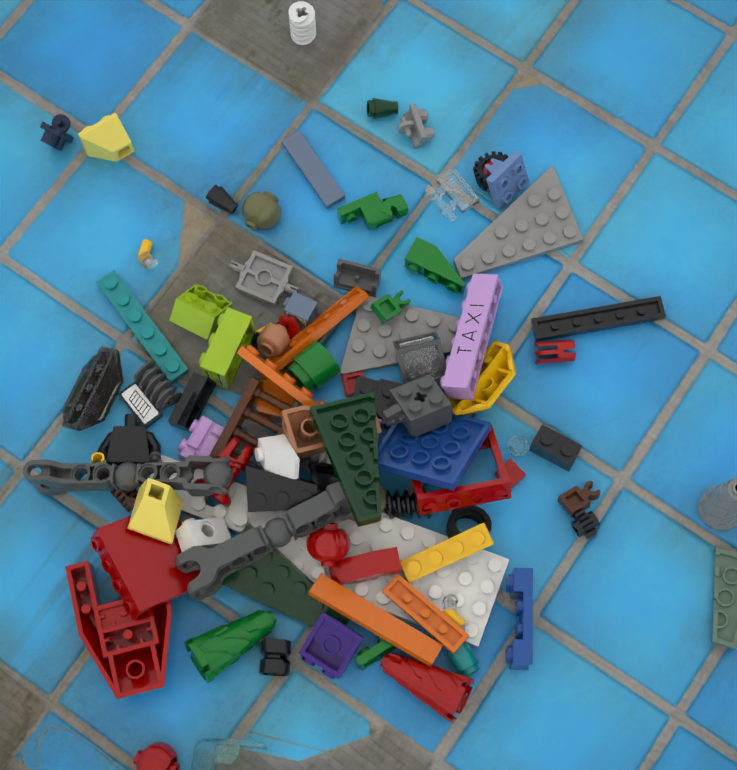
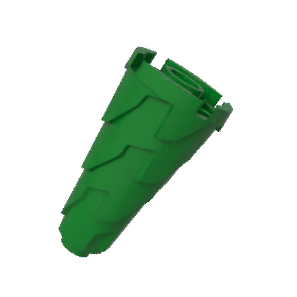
[184,609,277,683]

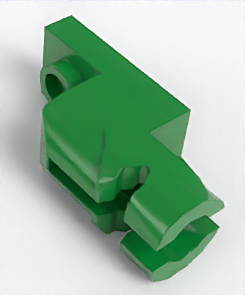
[337,192,409,229]

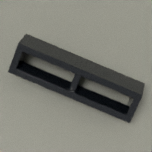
[168,372,216,432]

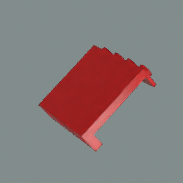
[90,515,200,620]

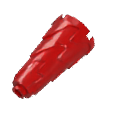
[380,652,474,723]

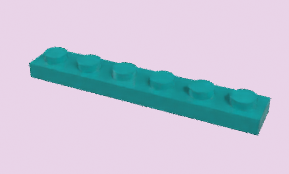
[96,270,189,384]

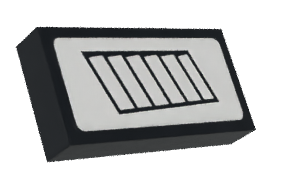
[118,382,163,428]

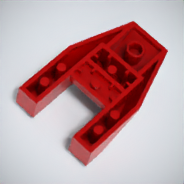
[65,561,173,699]

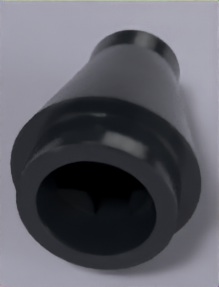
[206,185,239,215]

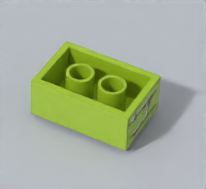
[199,307,255,390]

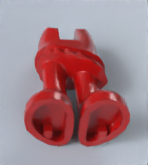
[193,437,254,508]

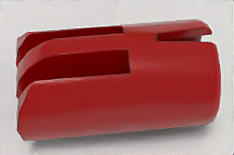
[534,340,576,364]

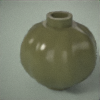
[242,191,282,231]

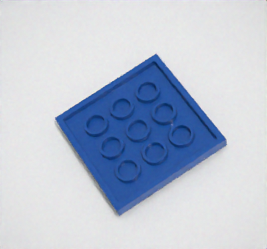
[378,414,491,491]

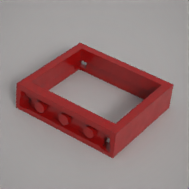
[410,425,511,515]

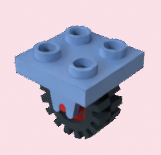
[473,150,529,209]

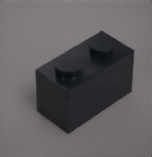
[529,424,582,472]

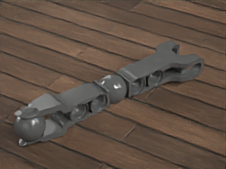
[23,455,233,497]
[175,482,353,601]

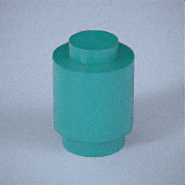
[447,643,480,676]

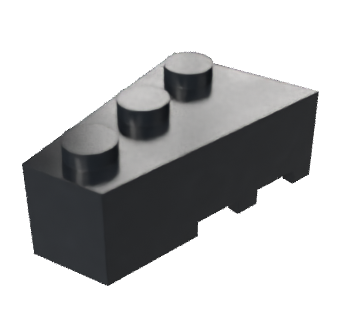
[246,464,318,512]

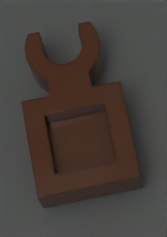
[558,481,601,517]

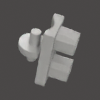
[397,104,435,148]

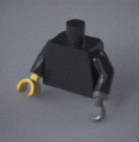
[91,414,162,466]

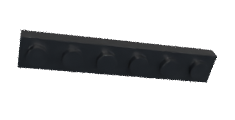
[531,296,666,342]

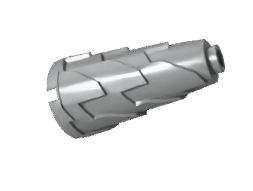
[698,478,737,531]

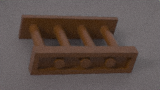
[210,377,303,469]

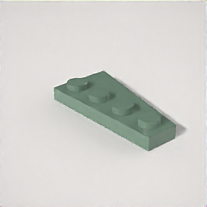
[712,547,737,650]

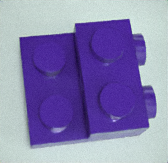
[299,612,364,679]

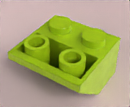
[169,284,233,340]

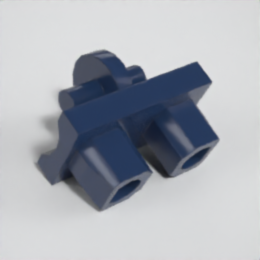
[40,114,74,151]

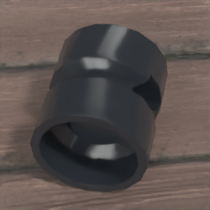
[259,639,292,676]

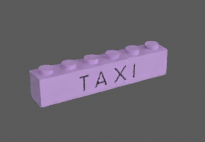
[440,273,503,400]

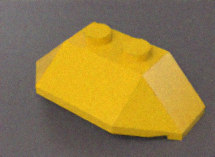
[448,340,516,415]

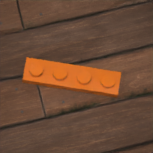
[382,574,469,655]

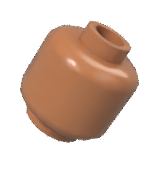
[257,324,290,357]

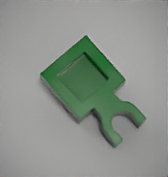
[370,290,411,324]

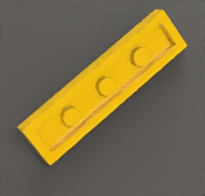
[400,522,495,583]

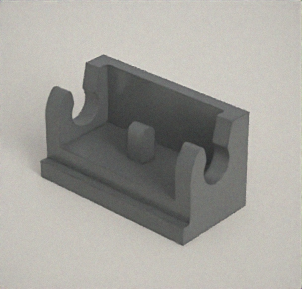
[333,259,381,297]

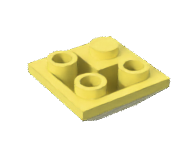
[78,113,135,162]
[127,478,183,544]

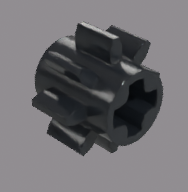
[571,509,600,539]

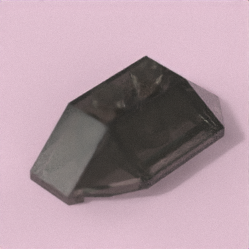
[62,347,124,431]

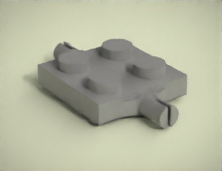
[229,250,300,307]

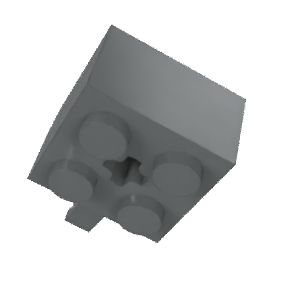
[382,374,452,437]

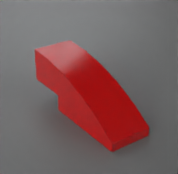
[329,547,401,585]

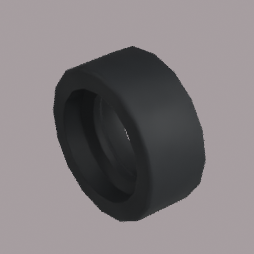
[446,505,492,539]

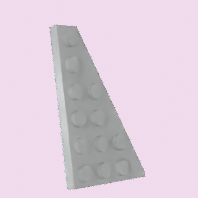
[453,166,583,280]
[340,296,460,376]

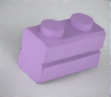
[177,416,224,470]

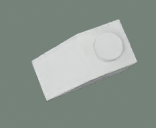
[255,434,300,479]

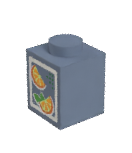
[283,291,318,327]

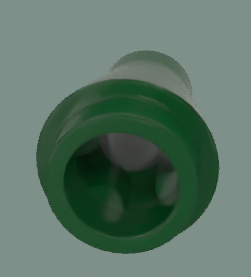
[367,98,398,119]

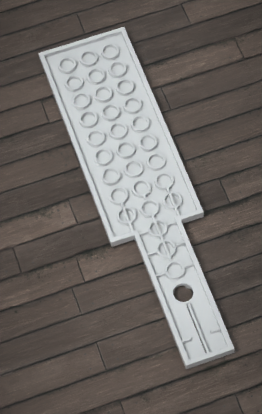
[150,455,509,647]

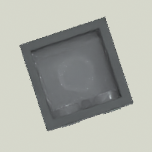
[393,331,446,384]

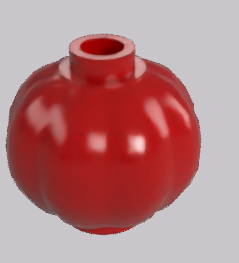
[306,523,350,566]
[133,742,180,770]

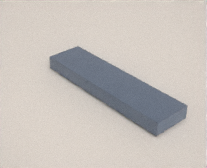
[282,131,345,209]

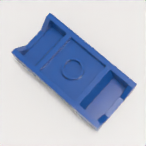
[505,568,533,670]

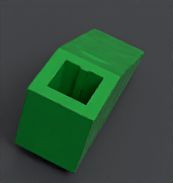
[404,237,465,294]

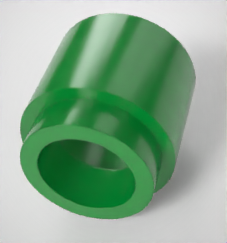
[287,341,341,391]

